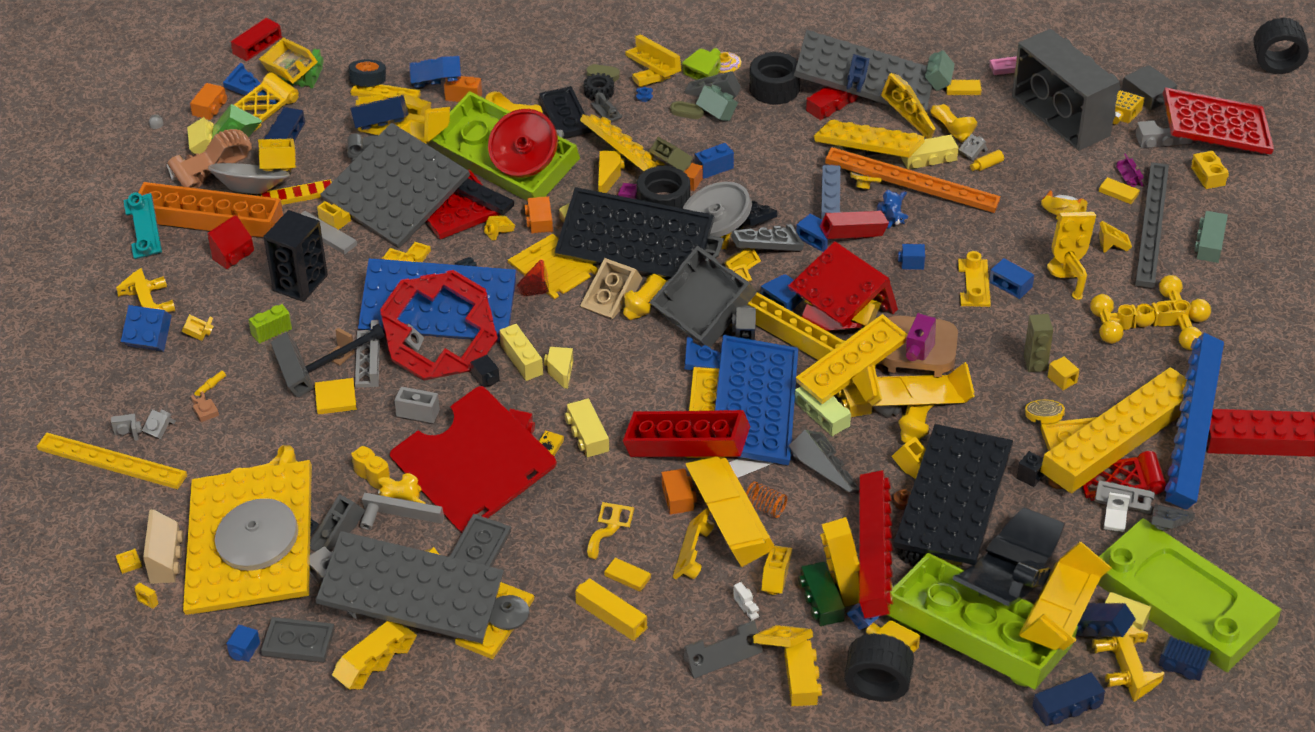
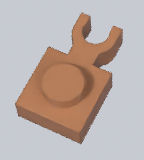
[191,391,219,422]

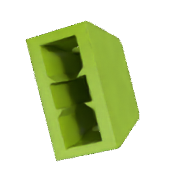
[682,48,721,80]

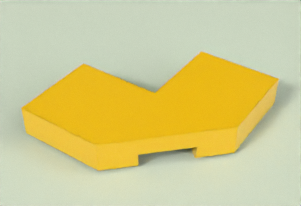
[382,242,431,262]

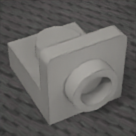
[958,134,988,161]
[111,414,142,441]

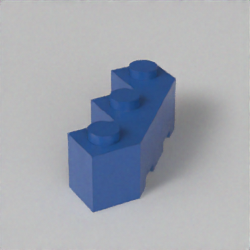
[410,56,461,88]

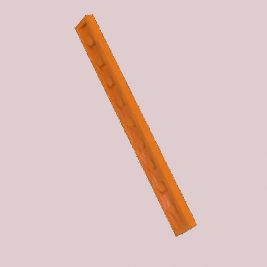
[825,147,1001,213]

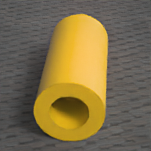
[970,150,1004,171]

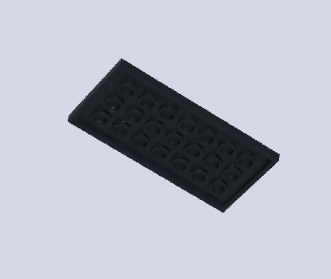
[554,187,715,279]
[894,424,1013,566]

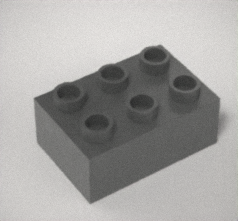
[1012,28,1120,151]

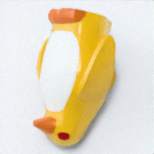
[1041,191,1087,220]

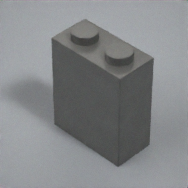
[1122,65,1178,111]

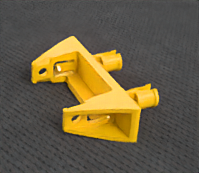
[116,268,175,316]
[1092,626,1164,702]

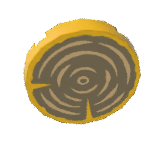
[1025,399,1065,424]

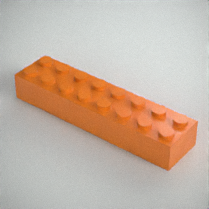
[136,182,283,237]

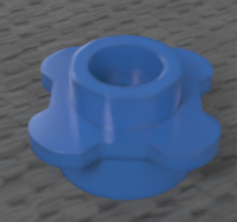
[636,87,653,102]

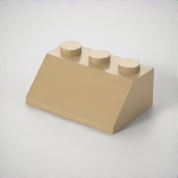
[143,510,184,584]

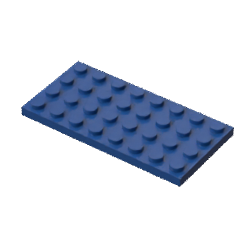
[358,258,517,342]
[715,335,798,465]

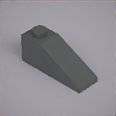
[684,71,741,99]
[310,494,365,552]

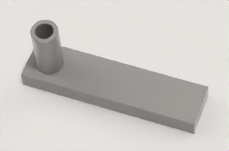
[360,493,445,530]

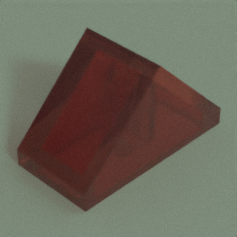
[517,259,549,297]

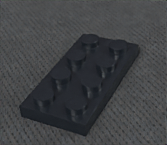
[539,86,592,138]

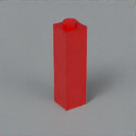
[820,211,889,239]

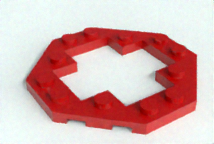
[380,270,498,381]

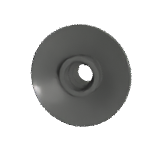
[489,595,529,630]

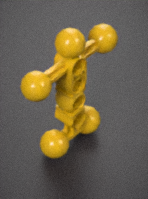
[1090,275,1211,351]

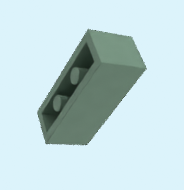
[1194,211,1228,263]

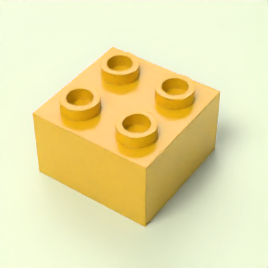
[258,139,296,171]

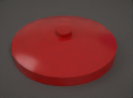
[488,109,558,178]

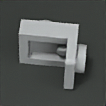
[142,409,176,439]

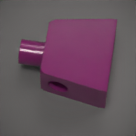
[906,313,936,361]

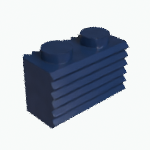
[1158,636,1211,681]

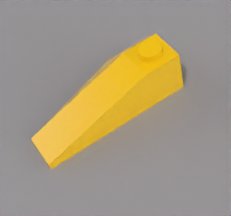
[881,73,936,139]

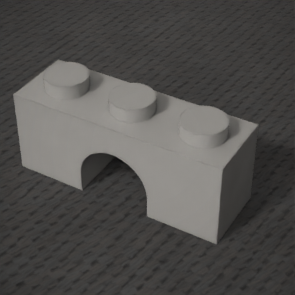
[1135,120,1192,148]

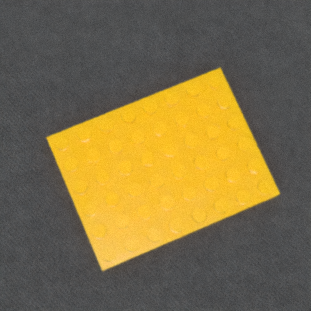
[183,460,312,615]

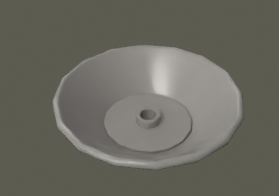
[208,163,290,194]

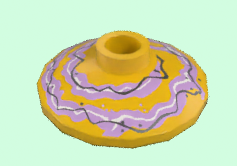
[719,52,741,73]

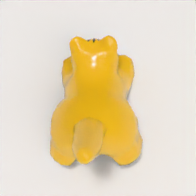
[378,473,426,504]

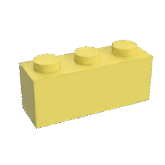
[900,135,958,169]
[499,324,543,381]
[565,398,609,457]

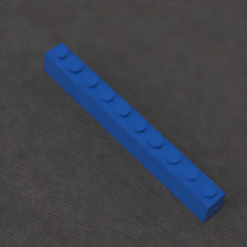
[1165,332,1224,510]

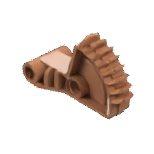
[167,129,252,188]

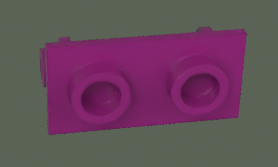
[1116,153,1144,187]

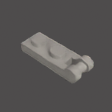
[1094,480,1155,514]

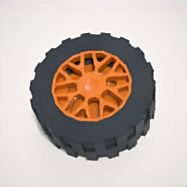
[349,59,386,87]

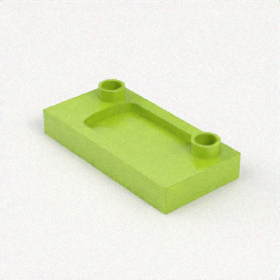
[428,91,580,201]
[1097,518,1281,673]
[888,553,1078,690]

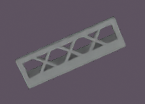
[355,320,380,388]

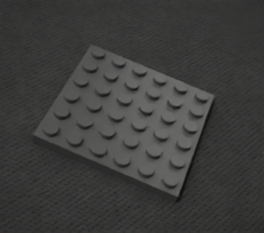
[320,123,470,248]

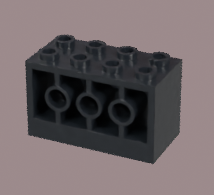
[263,210,328,302]

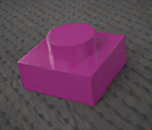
[618,183,637,199]

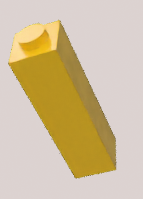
[575,578,647,641]

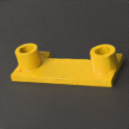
[958,251,991,307]
[673,508,714,579]

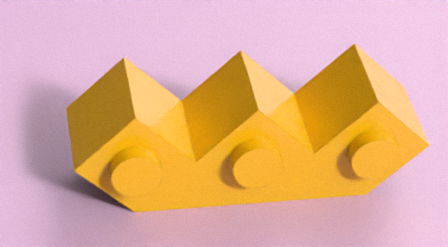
[332,621,417,689]

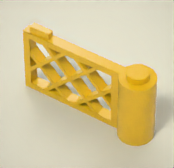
[234,72,299,131]

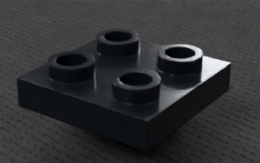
[736,201,777,230]

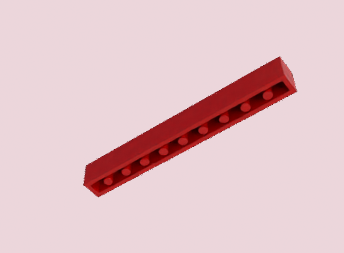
[859,470,893,618]

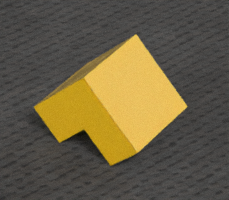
[317,201,351,230]

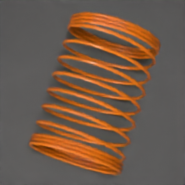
[746,481,787,518]

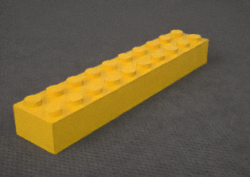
[1040,367,1187,494]

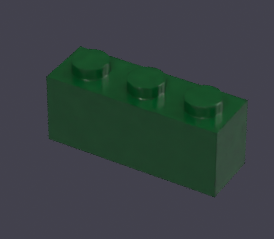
[798,561,845,627]

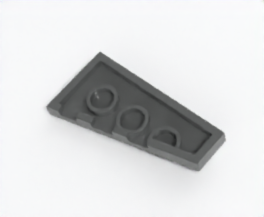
[731,224,804,251]

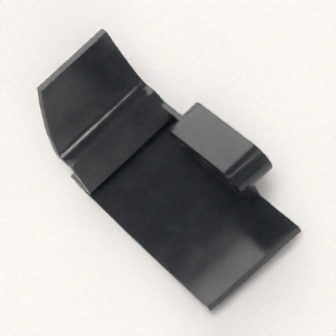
[952,507,1065,606]

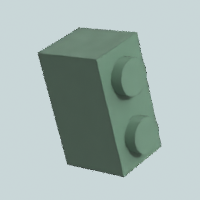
[925,50,955,91]
[696,85,738,121]

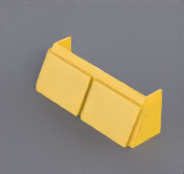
[356,95,450,144]
[852,362,975,406]
[686,457,776,567]
[1019,542,1112,650]

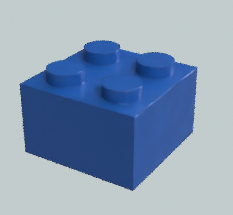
[121,305,172,352]

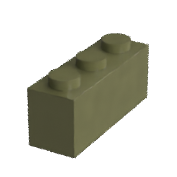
[649,137,693,172]
[1024,314,1053,372]

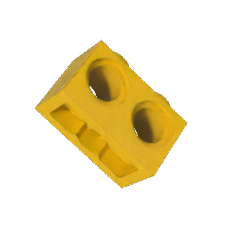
[1191,151,1229,189]

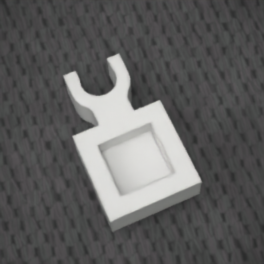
[734,582,759,621]

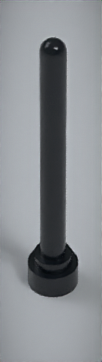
[306,323,386,373]

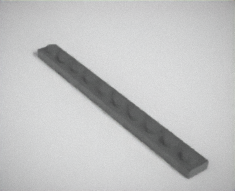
[1135,162,1169,288]

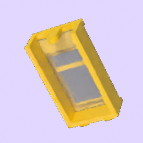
[259,38,318,84]

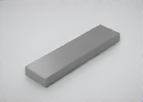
[301,211,357,255]

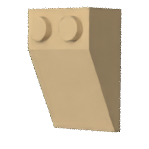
[580,258,643,319]

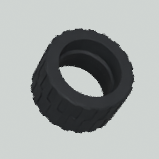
[1253,17,1309,74]
[749,52,800,105]
[636,165,690,208]
[844,633,914,702]

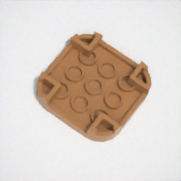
[878,316,958,377]

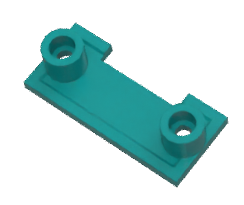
[123,192,162,259]

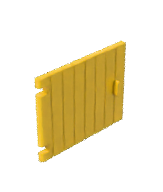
[508,233,599,300]

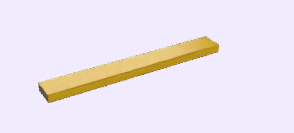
[37,433,187,489]

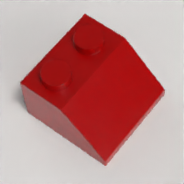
[207,215,254,269]

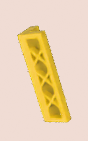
[625,34,681,77]

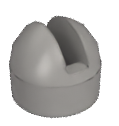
[149,114,164,129]

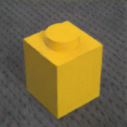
[1048,356,1079,390]

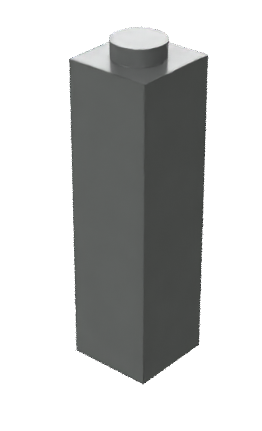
[271,332,314,397]

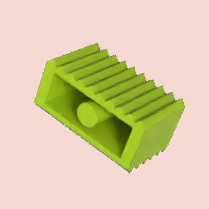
[248,304,292,343]

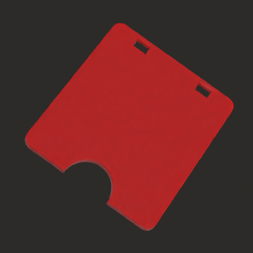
[390,386,557,533]

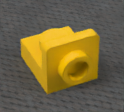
[484,216,516,241]

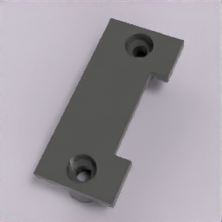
[683,620,763,678]

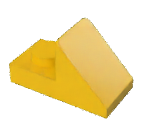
[1099,221,1132,253]

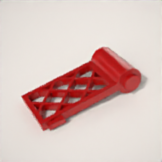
[1082,451,1166,501]

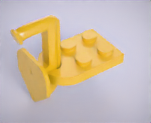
[1047,212,1096,300]

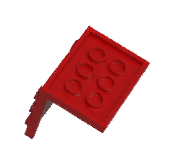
[788,241,898,328]

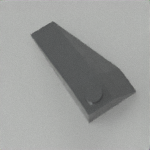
[789,430,860,493]

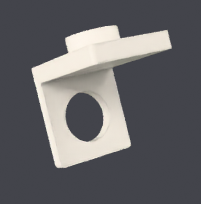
[1104,492,1130,532]

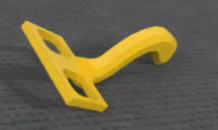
[587,502,634,559]

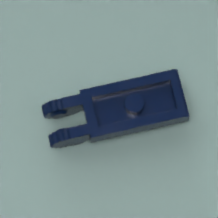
[846,54,870,93]

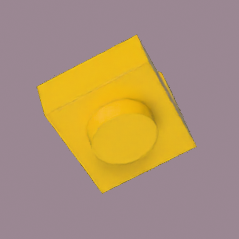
[181,314,214,341]

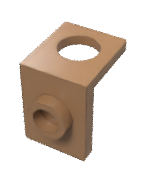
[330,328,355,366]

